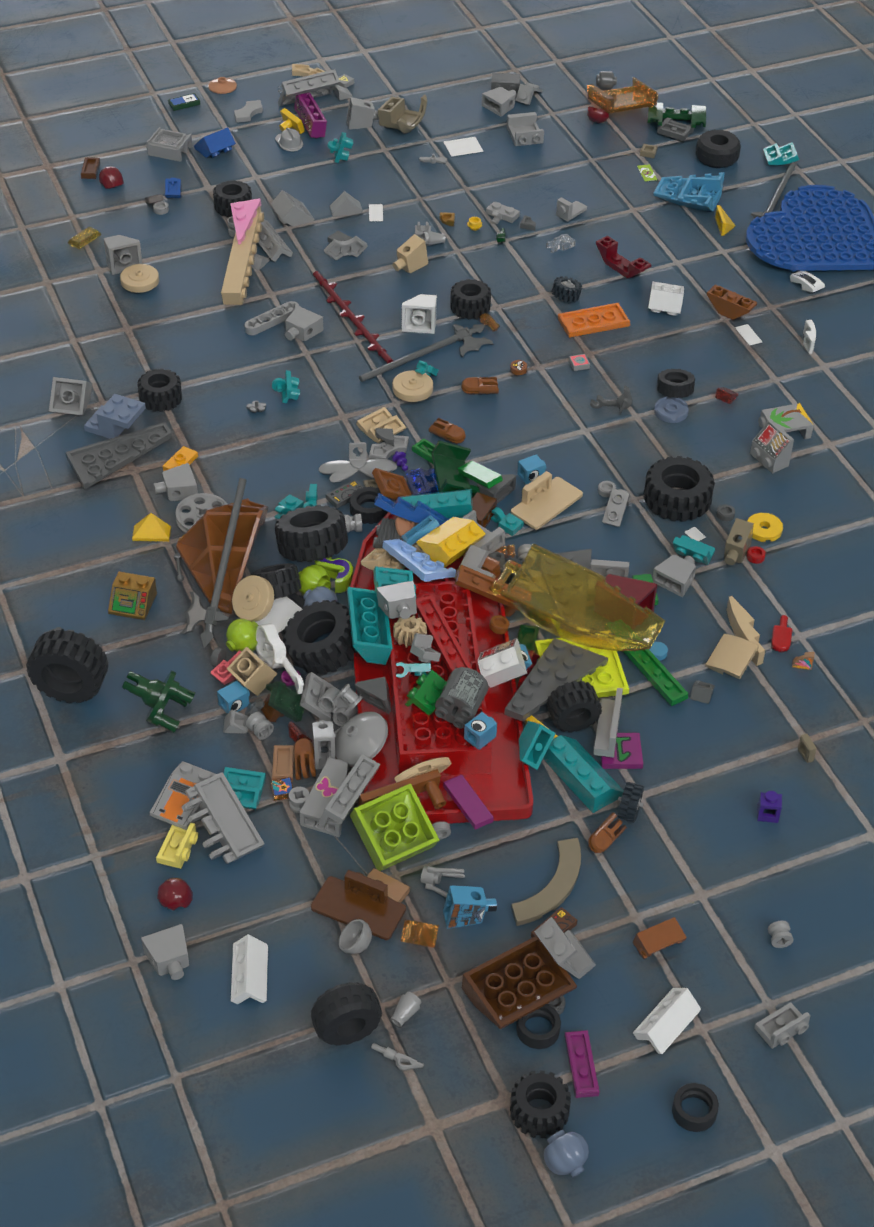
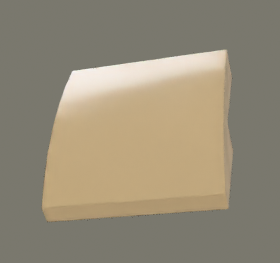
[356,407,406,443]
[361,548,406,570]
[705,634,759,679]

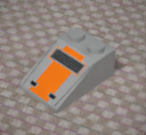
[149,761,217,830]

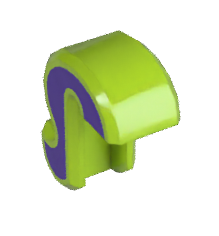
[314,557,353,593]

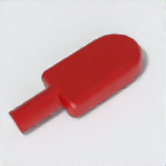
[771,615,793,652]

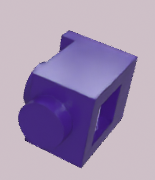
[757,791,782,823]

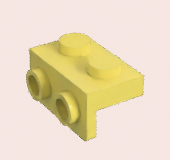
[156,823,198,869]

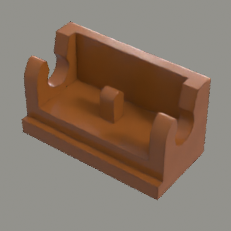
[632,917,687,959]

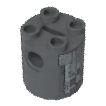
[435,667,489,729]

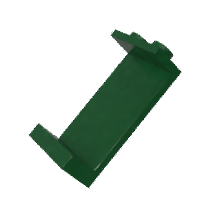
[431,440,480,498]

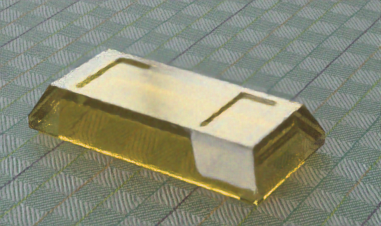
[68,226,101,249]

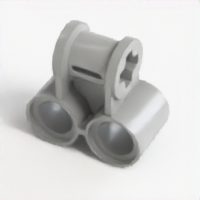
[318,683,363,727]

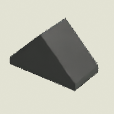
[355,677,391,714]

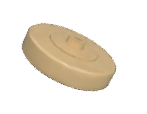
[120,264,159,293]
[392,370,433,402]
[232,575,274,622]

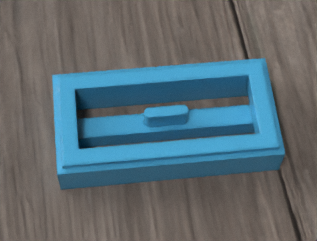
[401,515,440,546]

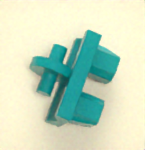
[327,132,353,163]
[272,370,300,403]

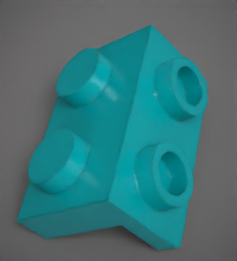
[673,535,715,565]

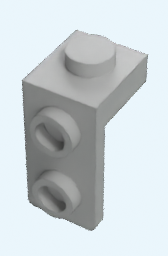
[515,82,543,105]
[556,197,587,221]
[602,489,631,527]

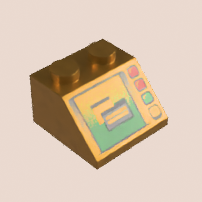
[108,572,157,620]

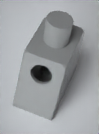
[482,87,517,117]
[346,97,379,129]
[285,306,323,341]
[153,463,198,501]
[653,555,696,597]
[376,581,417,619]
[312,720,335,769]
[141,924,189,980]

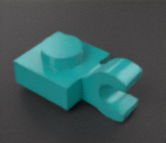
[415,360,439,376]
[303,484,318,508]
[275,494,304,519]
[491,507,524,536]
[396,662,431,678]

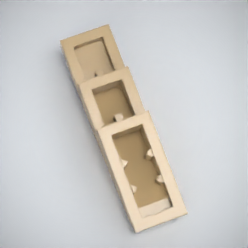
[726,596,765,666]

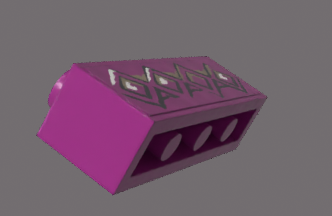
[294,92,327,138]

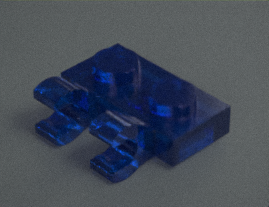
[405,468,439,495]

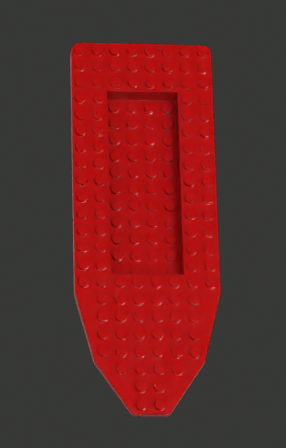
[350,512,534,824]

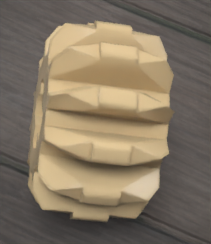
[394,615,427,648]

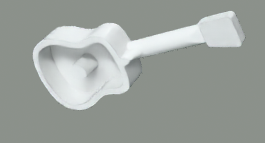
[256,623,304,694]

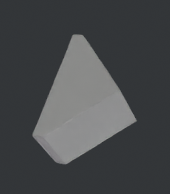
[330,191,363,217]

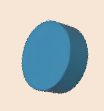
[648,642,668,661]

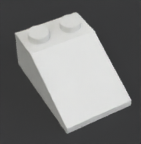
[648,281,684,315]

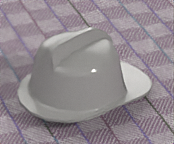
[275,128,303,152]

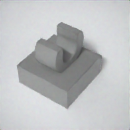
[415,222,431,238]

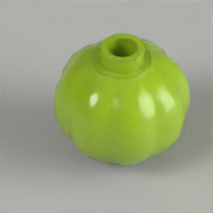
[298,564,331,596]
[226,619,258,652]

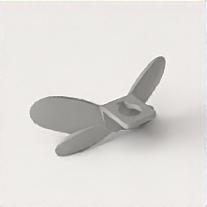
[319,442,397,483]

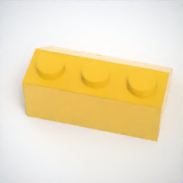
[416,517,486,567]

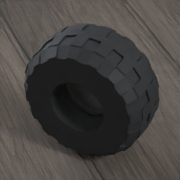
[696,129,741,168]
[311,982,382,1046]

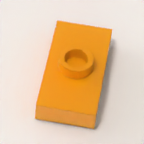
[162,446,198,471]

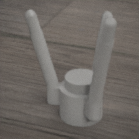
[421,866,465,898]

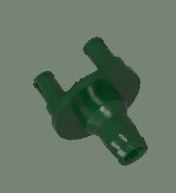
[122,670,195,733]

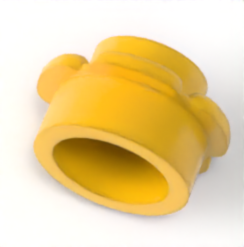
[467,217,482,230]

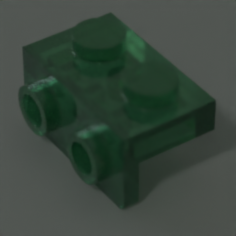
[266,681,304,722]

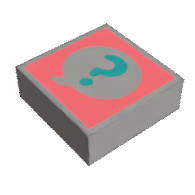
[569,354,590,371]

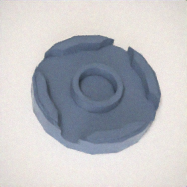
[654,397,689,423]

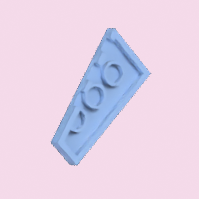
[382,539,456,582]

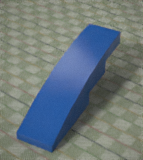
[374,493,449,527]

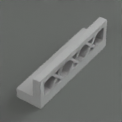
[259,219,293,262]
[593,688,623,757]
[319,754,380,827]

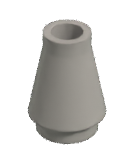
[421,231,446,246]
[390,992,422,1027]

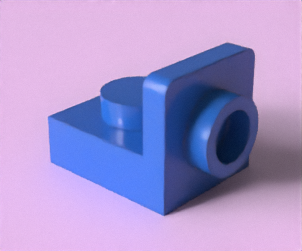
[165,178,182,198]

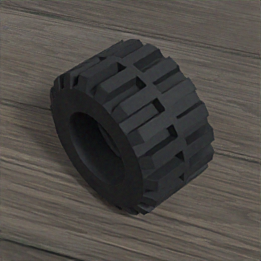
[213,180,252,217]
[450,279,491,319]
[137,369,182,412]
[251,563,301,599]
[547,680,602,733]
[510,1070,571,1138]

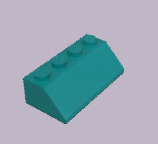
[400,489,473,519]
[347,587,393,665]
[543,735,624,813]

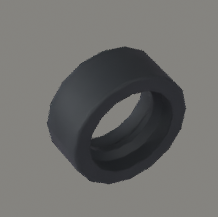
[516,1004,561,1049]
[672,1083,719,1132]

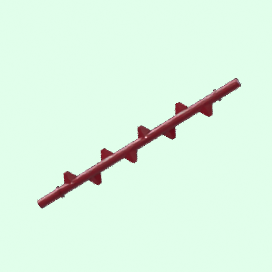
[313,271,393,364]

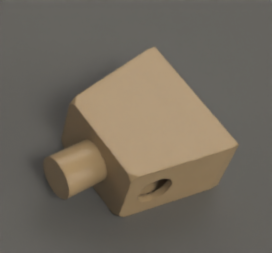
[393,234,429,273]

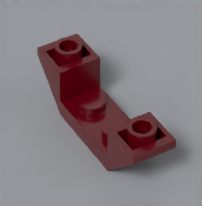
[596,236,651,279]

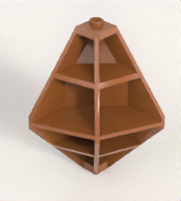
[176,498,268,614]

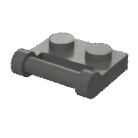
[657,117,694,141]

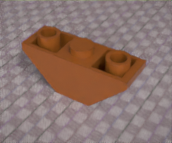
[707,285,757,320]

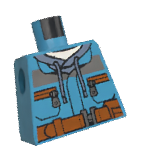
[443,885,497,929]

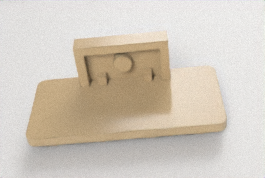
[511,471,583,530]

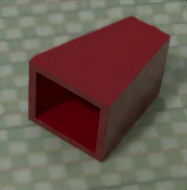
[594,574,657,631]

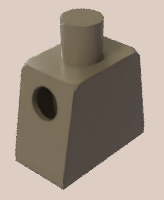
[724,518,754,565]

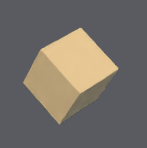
[227,647,277,696]

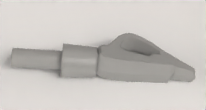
[371,1043,424,1071]

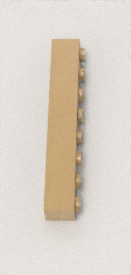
[221,206,264,305]

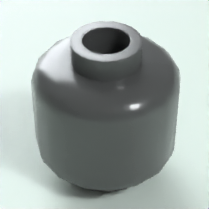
[596,71,617,90]

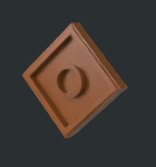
[372,468,412,500]

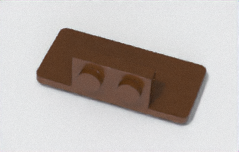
[311,870,406,940]

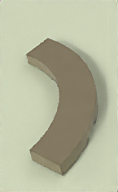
[511,838,581,926]

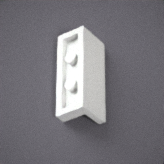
[231,934,268,1004]
[633,988,701,1054]

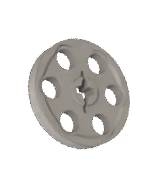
[176,493,228,533]

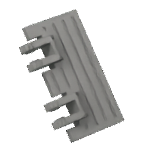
[181,772,264,864]

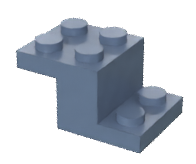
[84,394,146,439]

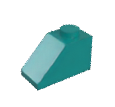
[519,721,556,770]

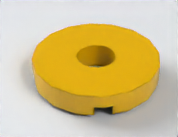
[747,513,783,542]

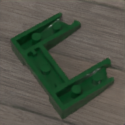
[648,102,706,128]

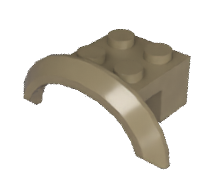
[378,95,427,133]

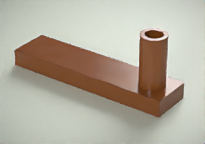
[455,565,531,617]
[358,769,446,809]

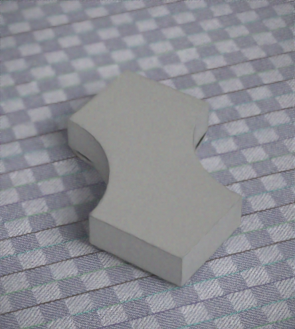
[234,100,263,123]
[324,236,368,260]
[369,435,409,460]

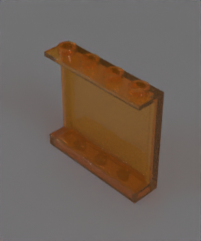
[587,77,658,113]

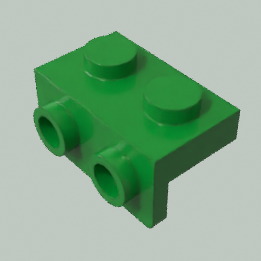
[405,670,446,716]

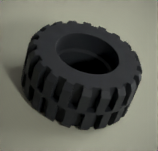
[644,456,715,522]
[274,505,348,562]
[283,600,357,675]
[26,629,109,703]

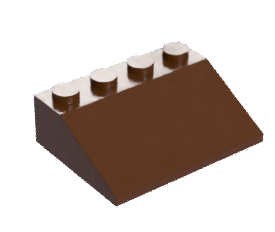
[462,935,577,1029]

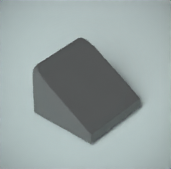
[690,680,715,704]

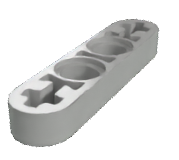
[245,301,299,335]

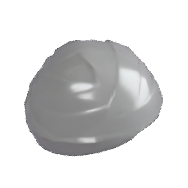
[339,919,372,954]

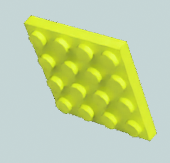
[535,632,629,698]

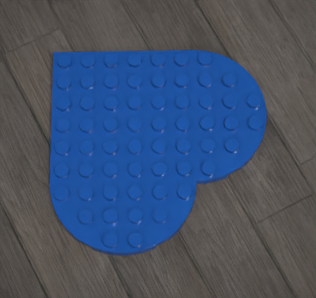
[746,185,874,271]

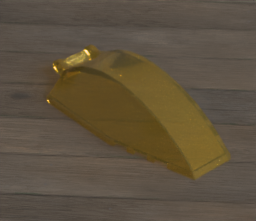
[491,544,665,651]

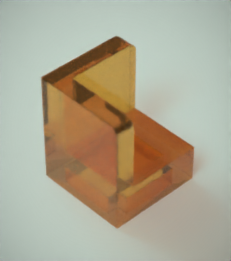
[401,919,439,947]

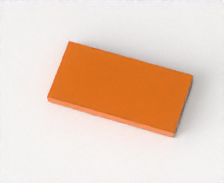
[558,303,630,338]

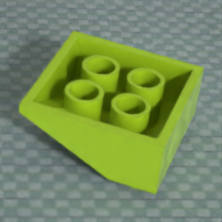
[350,783,439,871]

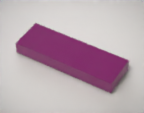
[443,775,494,830]
[564,1030,600,1098]

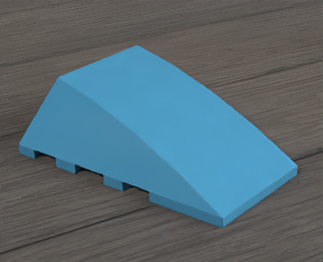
[653,172,724,212]

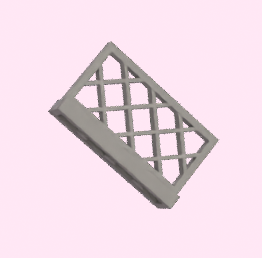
[278,69,340,106]

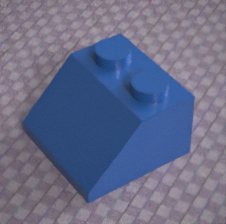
[194,127,236,158]

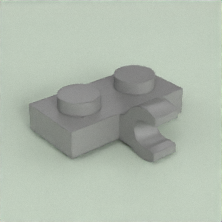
[486,202,520,224]

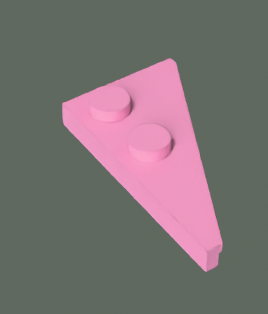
[230,198,261,244]

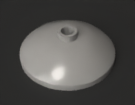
[335,712,388,767]

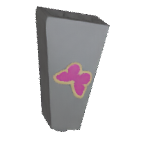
[300,757,348,837]

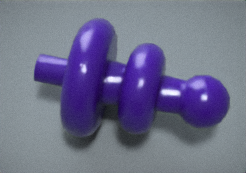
[392,451,408,471]

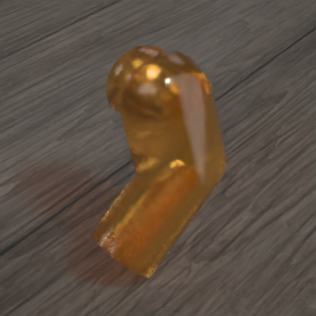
[480,313,500,331]

